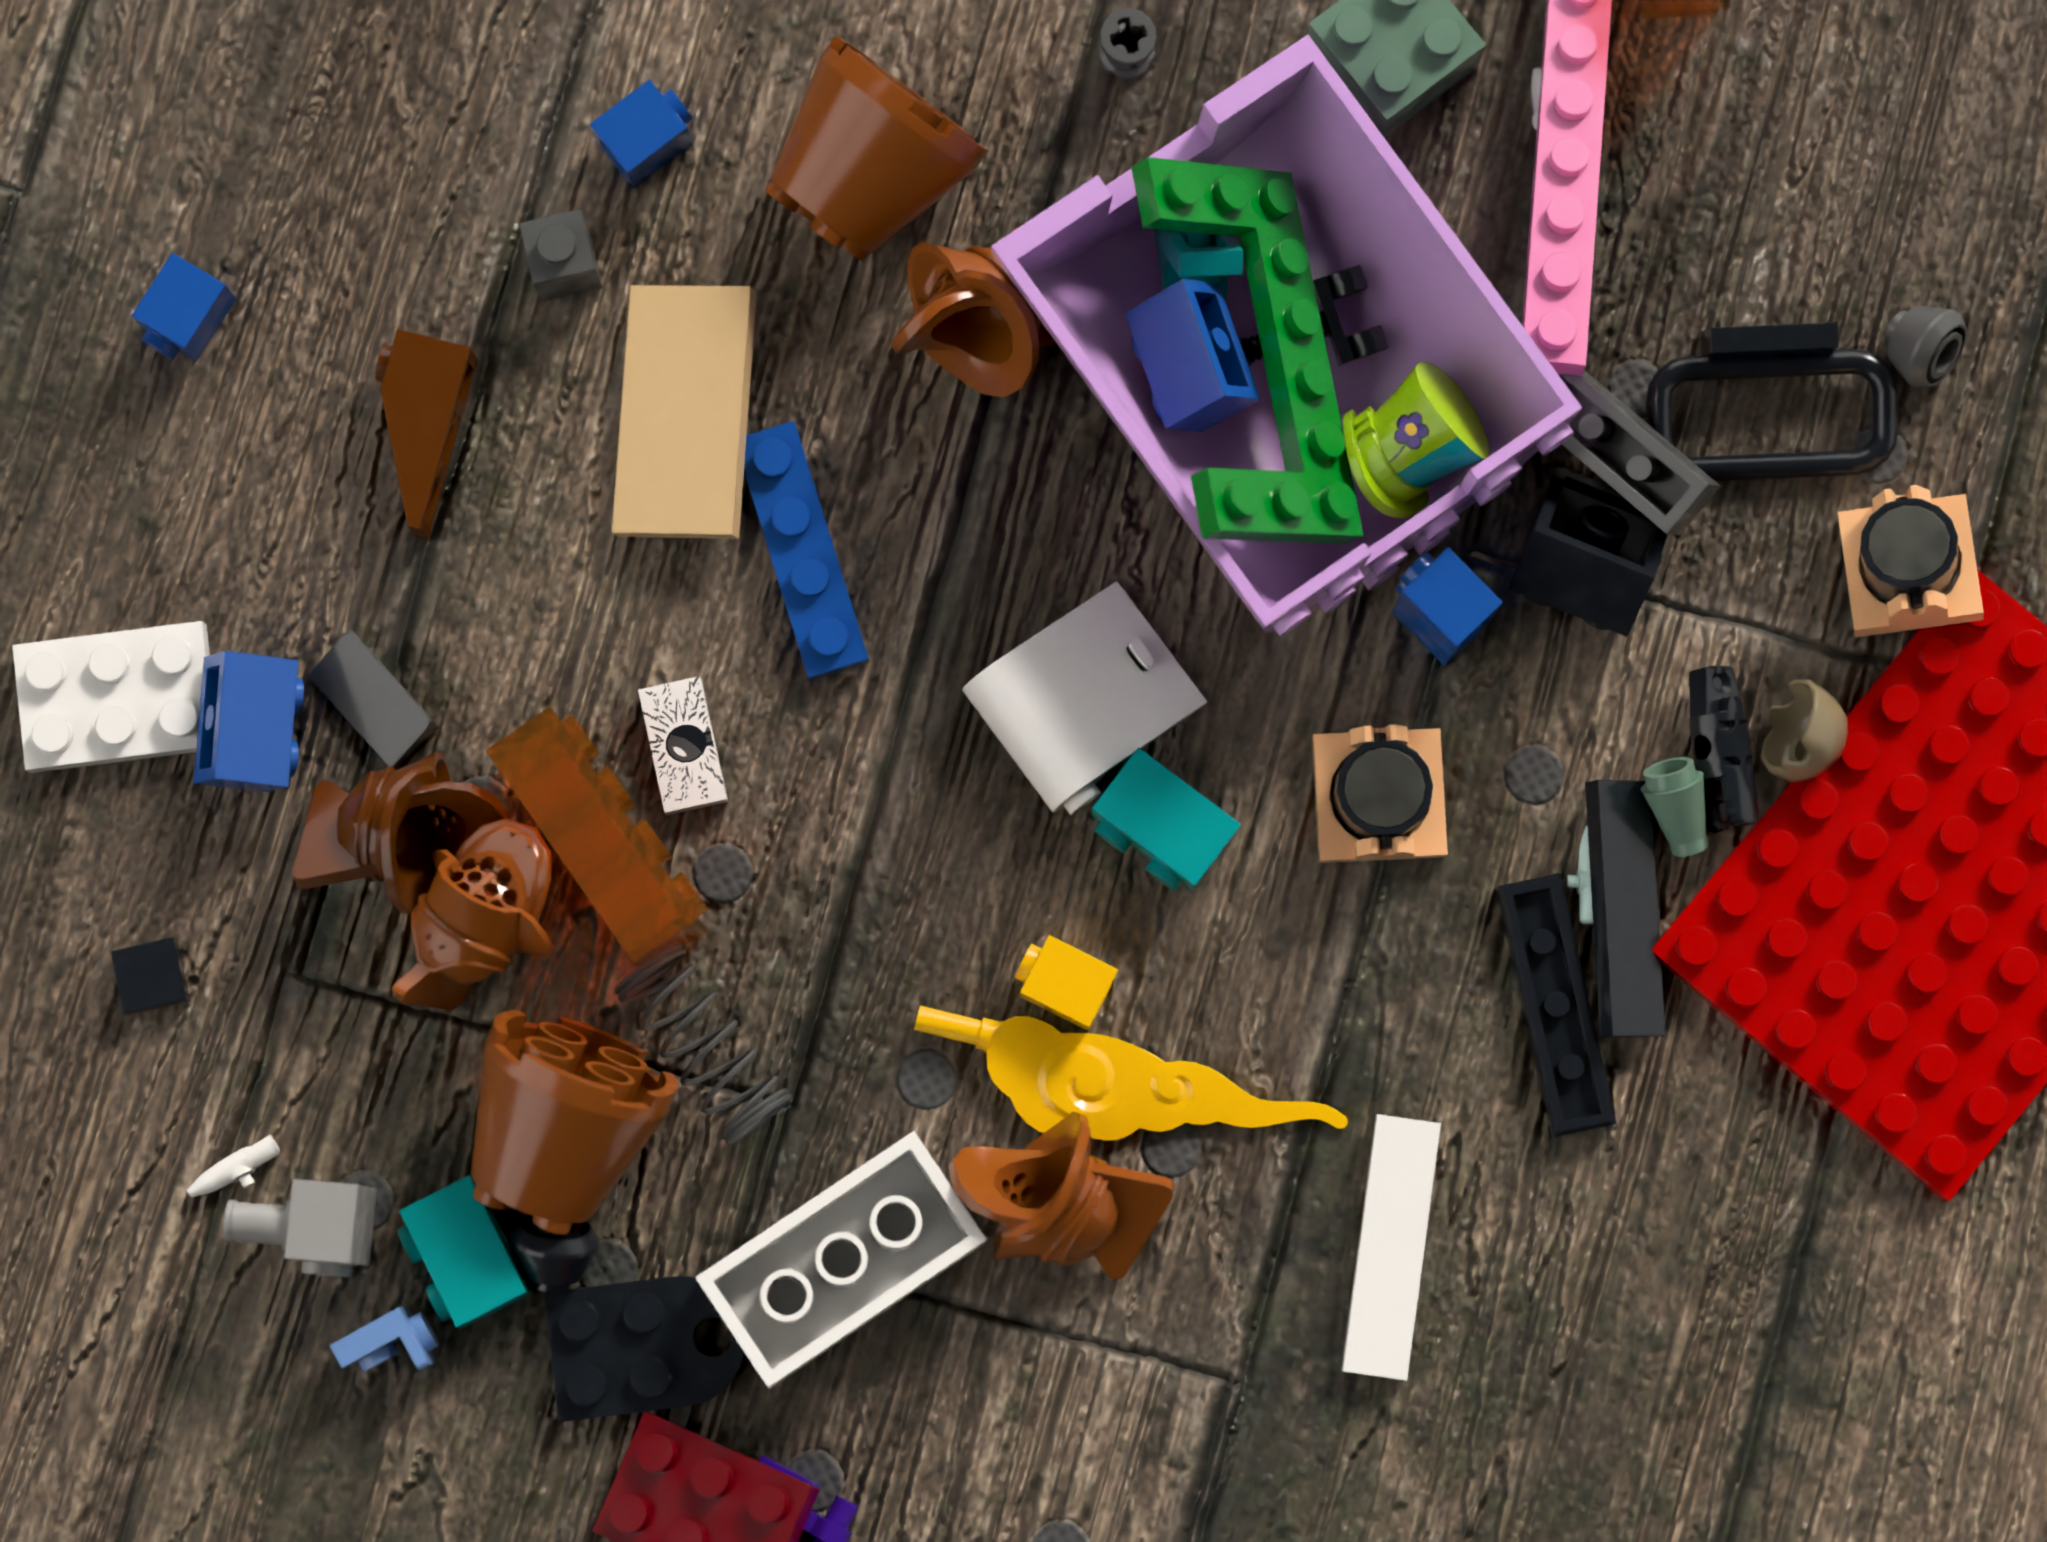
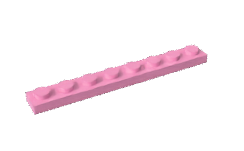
[1522,0,1612,376]

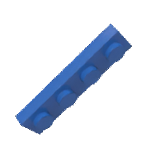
[744,421,870,681]

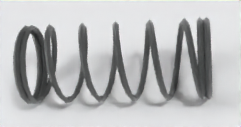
[615,944,792,1145]

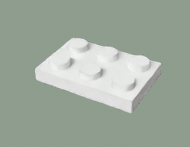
[12,621,210,773]

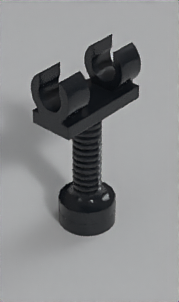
[1238,265,1389,368]

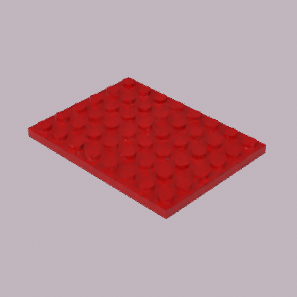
[1653,569,2047,1202]

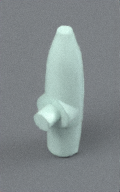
[1566,826,1593,925]

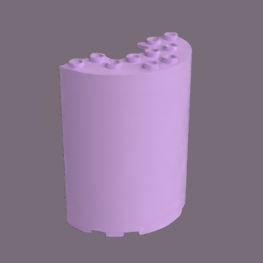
[991,35,1582,637]

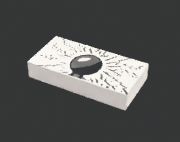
[638,676,728,816]

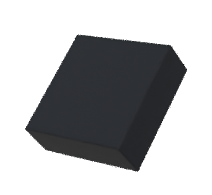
[110,937,190,1015]

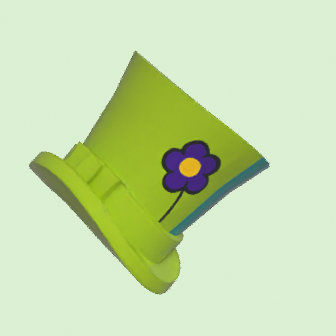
[1343,362,1490,519]

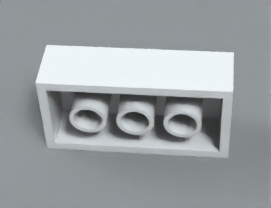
[695,1131,987,1389]

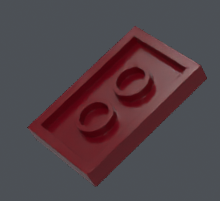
[592,1411,820,1542]

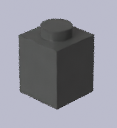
[519,209,602,301]

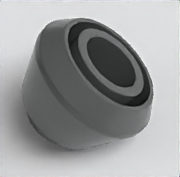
[1884,305,1967,389]

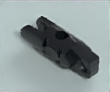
[1689,666,1759,833]

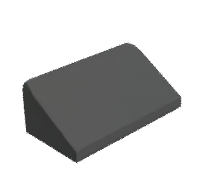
[308,629,440,768]

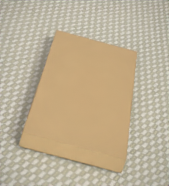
[612,285,757,539]

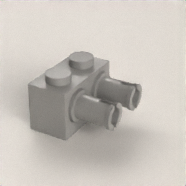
[223,1179,377,1278]

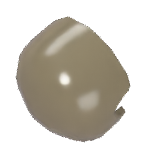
[1760,679,1848,782]

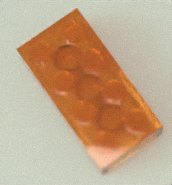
[486,706,709,967]

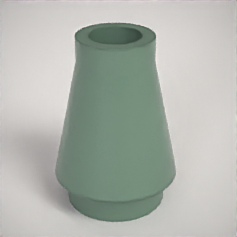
[1641,757,1709,857]

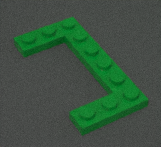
[1131,157,1364,544]

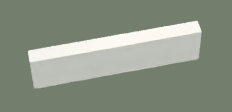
[1341,1114,1441,1381]

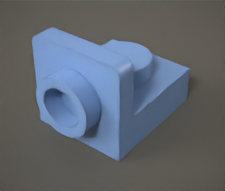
[329,1306,439,1372]

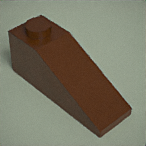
[375,329,478,540]

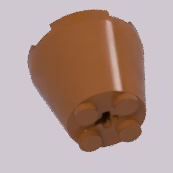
[765,35,989,262]
[471,1010,678,1234]

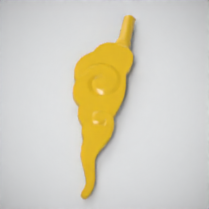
[914,1005,1348,1141]

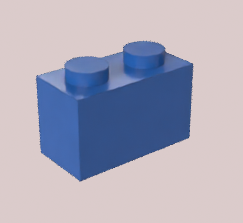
[1124,279,1261,432]
[1392,547,1503,666]
[193,651,304,792]

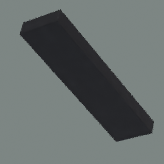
[1585,780,1666,1038]
[1495,873,1617,1138]

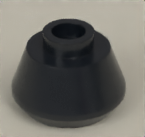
[510,1215,600,1293]

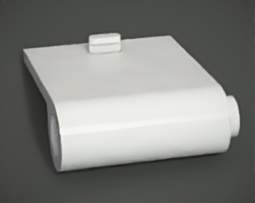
[962,581,1207,815]

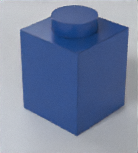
[589,79,693,189]
[131,252,237,362]

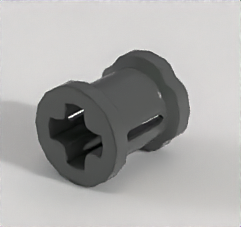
[1099,8,1157,81]

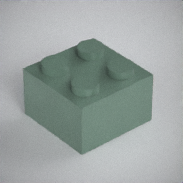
[1306,0,1486,138]

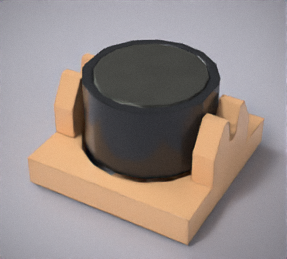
[1837,485,1984,638]
[1312,724,1448,863]

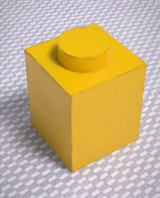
[1014,935,1118,1032]

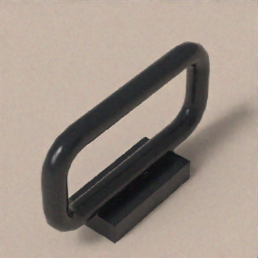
[1646,322,1899,481]

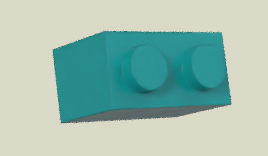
[1091,747,1241,892]
[397,1175,534,1328]

